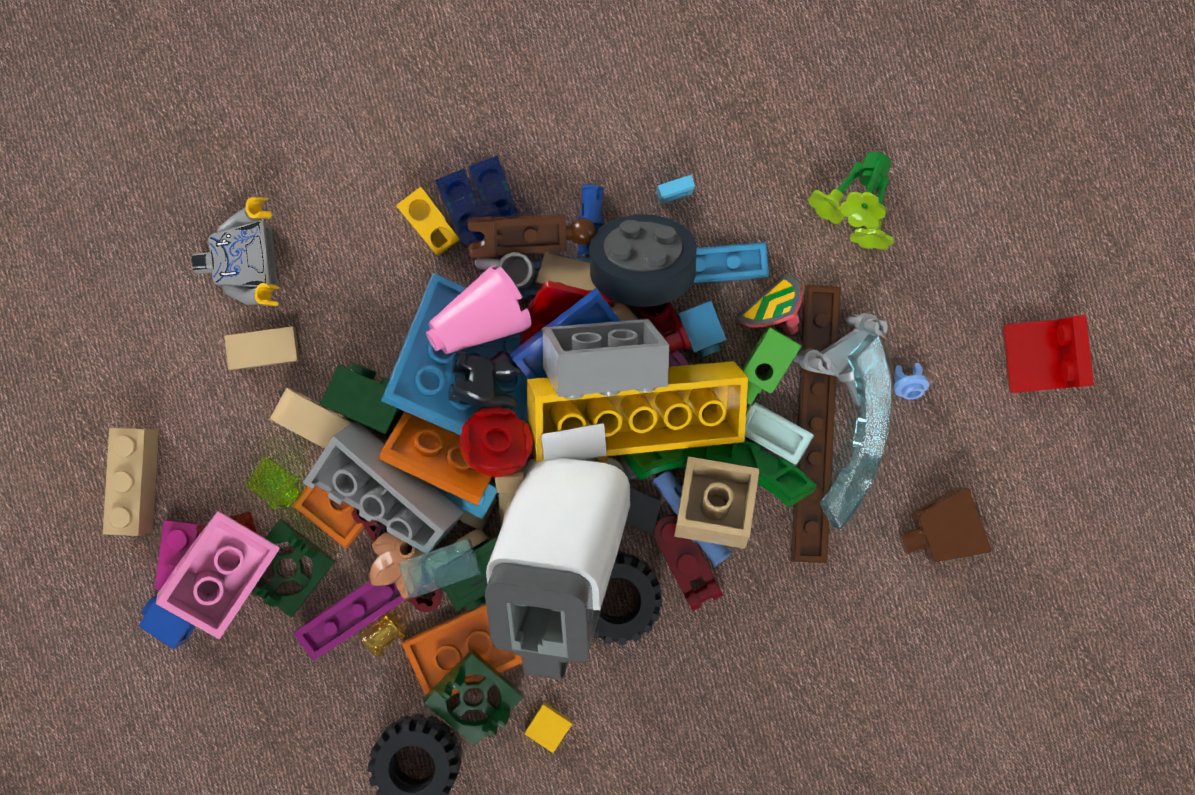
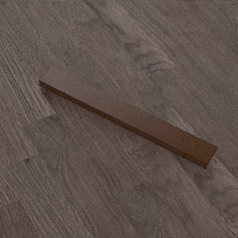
[791,285,841,563]

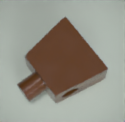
[899,487,992,562]

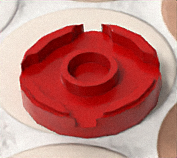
[459,407,534,477]

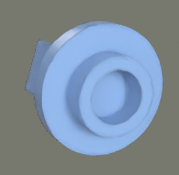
[894,363,930,400]

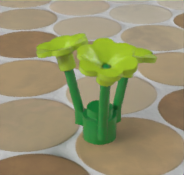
[808,152,894,250]

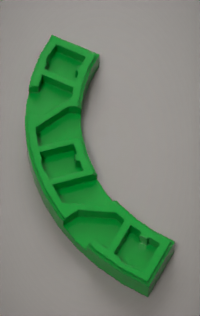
[620,440,817,508]

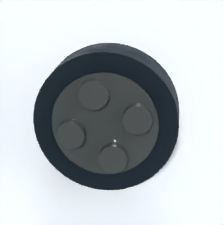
[589,214,697,307]

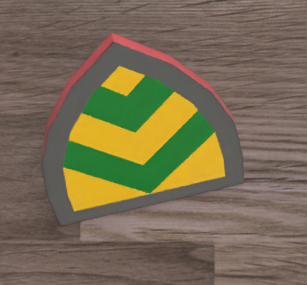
[735,273,803,336]

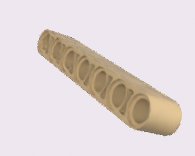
[270,387,498,530]

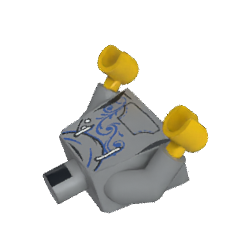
[192,197,280,307]

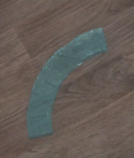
[820,334,891,530]

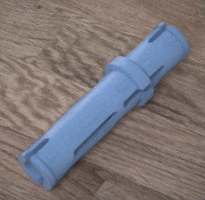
[652,469,733,567]

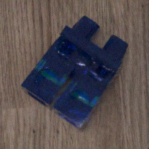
[435,155,519,260]

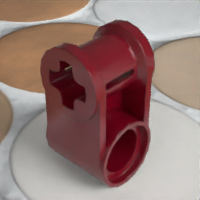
[638,302,692,354]

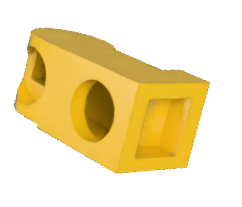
[396,186,460,256]

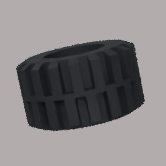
[593,552,663,645]
[368,714,461,795]

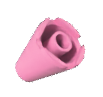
[426,265,532,354]

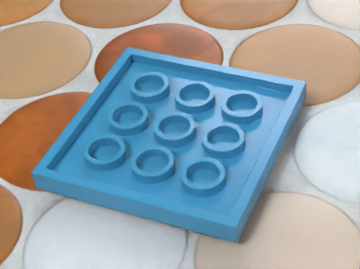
[381,273,528,435]

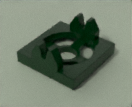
[251,519,336,618]
[424,649,523,746]

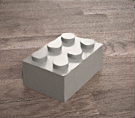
[543,319,669,399]

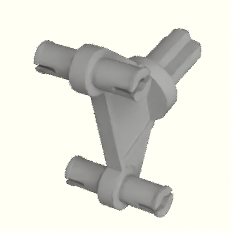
[793,313,888,406]

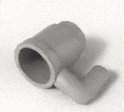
[475,252,536,290]

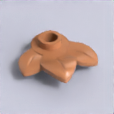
[370,532,429,599]

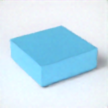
[656,175,695,204]

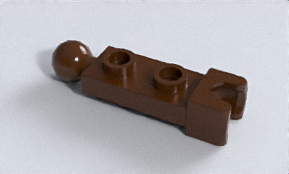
[467,214,596,258]

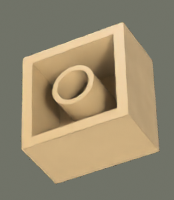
[674,456,759,549]

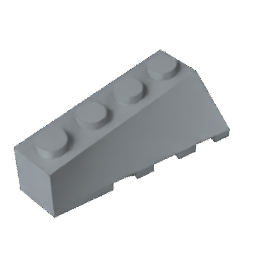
[303,420,464,554]

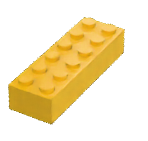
[527,361,748,463]

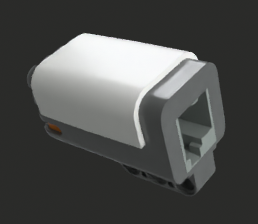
[485,457,630,680]

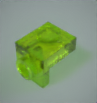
[245,456,302,510]

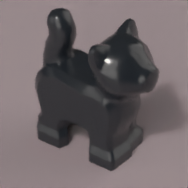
[448,351,522,409]

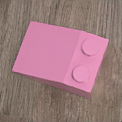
[156,511,280,640]

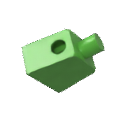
[741,326,801,406]

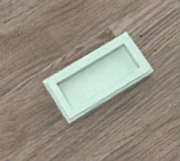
[745,402,814,466]

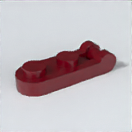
[653,515,724,611]

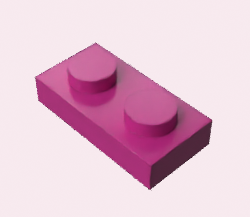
[154,519,202,590]

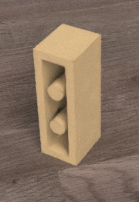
[103,428,159,536]

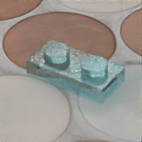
[398,539,481,599]

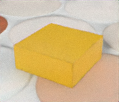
[524,702,573,753]

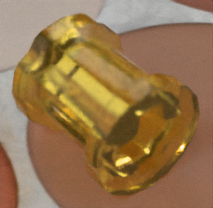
[360,611,407,658]

